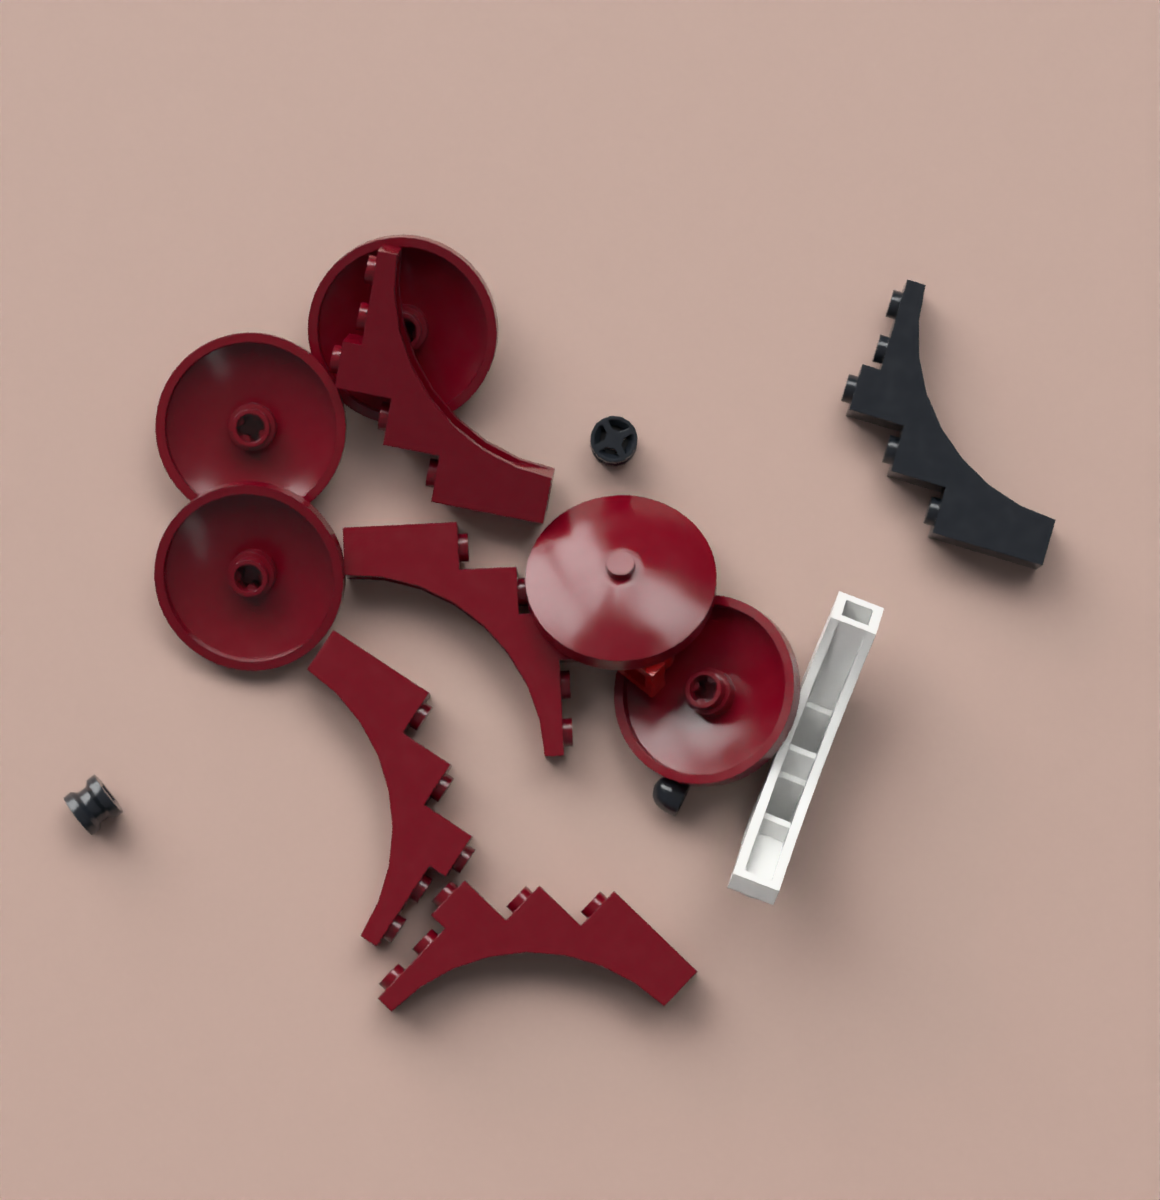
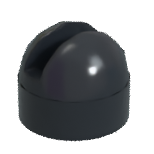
[652,777,691,816]

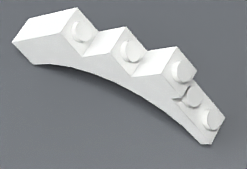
[728,591,884,905]

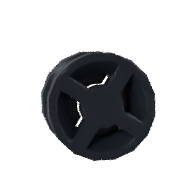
[590,416,638,467]
[64,775,123,835]

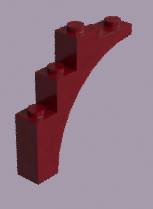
[330,244,555,524]
[343,522,577,758]
[307,630,475,946]
[378,880,698,1012]

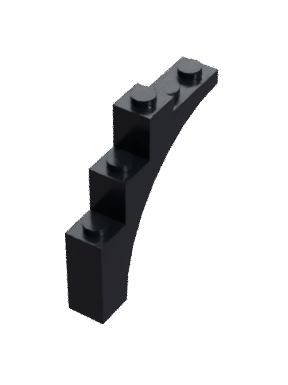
[841,279,1056,570]

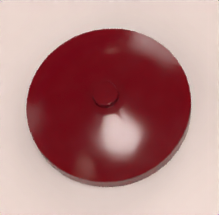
[308,235,498,421]
[155,332,347,503]
[154,481,346,671]
[525,495,717,670]
[614,595,800,787]

